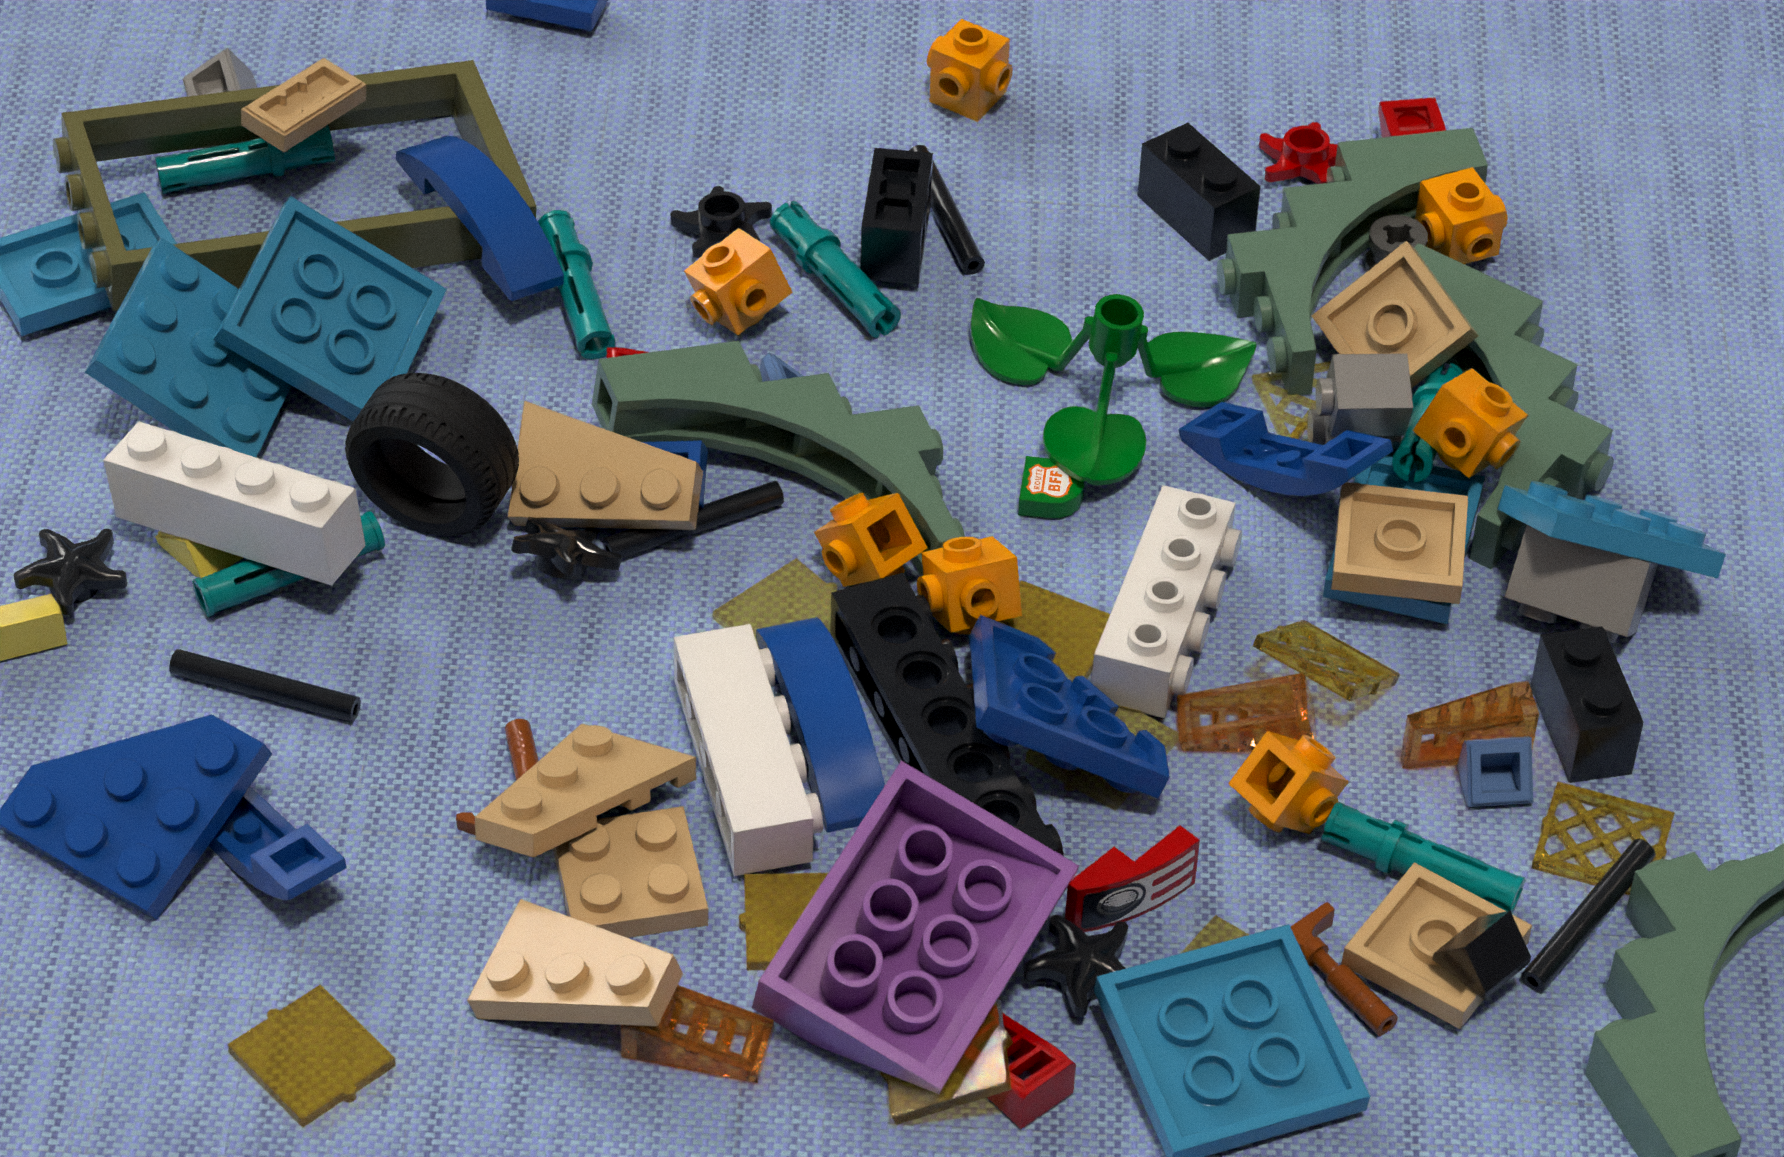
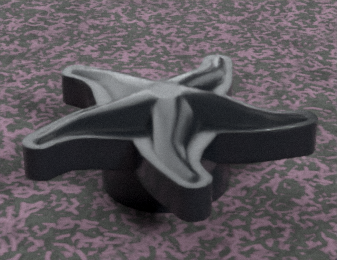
[670,186,772,258]
[511,517,622,580]
[14,529,128,615]
[1023,915,1128,1017]

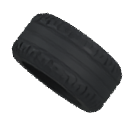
[345,373,519,536]

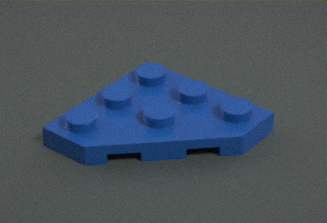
[969,615,1170,799]
[0,714,272,920]

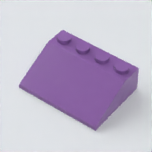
[752,761,1079,1094]

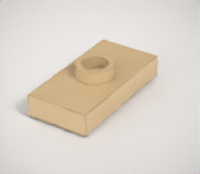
[241,58,367,152]

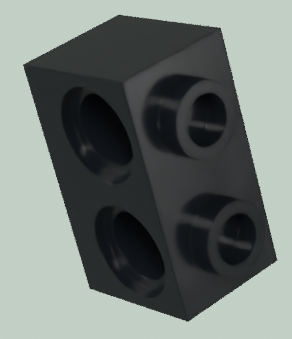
[860,148,933,284]

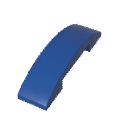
[396,135,564,302]
[1178,402,1393,496]
[756,617,885,833]
[209,786,347,901]

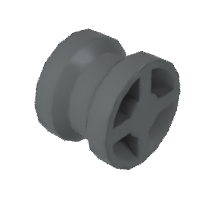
[1365,215,1428,272]

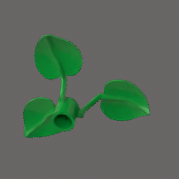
[970,294,1256,485]

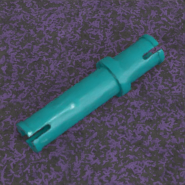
[155,125,335,194]
[770,201,901,338]
[538,210,616,359]
[1392,363,1463,482]
[192,511,385,618]
[1321,801,1525,913]

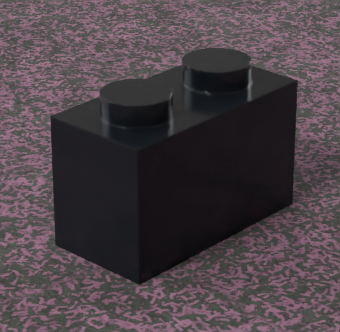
[1137,122,1261,261]
[1530,626,1644,783]

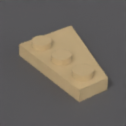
[508,401,703,530]
[475,724,696,858]
[467,899,683,1026]

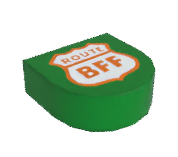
[1018,456,1084,518]

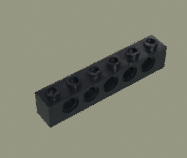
[830,572,1064,856]

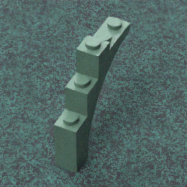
[1217,128,1488,397]
[1414,243,1614,570]
[592,341,965,576]
[1585,843,1784,1157]

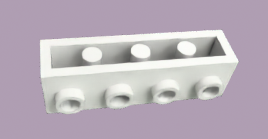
[103,421,366,586]
[1091,485,1242,718]
[674,624,823,876]

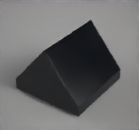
[1432,911,1531,1000]

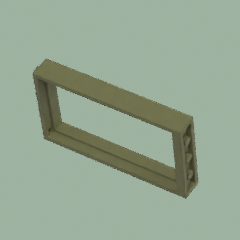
[53,60,537,311]

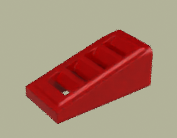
[956,1007,1076,1129]

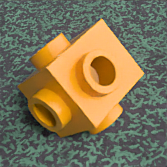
[927,19,1013,122]
[1415,167,1507,264]
[684,228,793,335]
[1413,368,1528,478]
[814,493,928,587]
[917,536,1022,634]
[1228,731,1349,834]

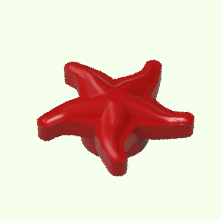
[1259,122,1337,184]

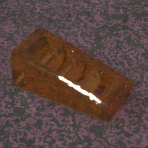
[1177,673,1317,752]
[1400,681,1539,769]
[621,985,774,1083]

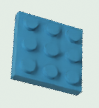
[213,196,447,421]
[85,237,292,457]
[1094,924,1370,1157]

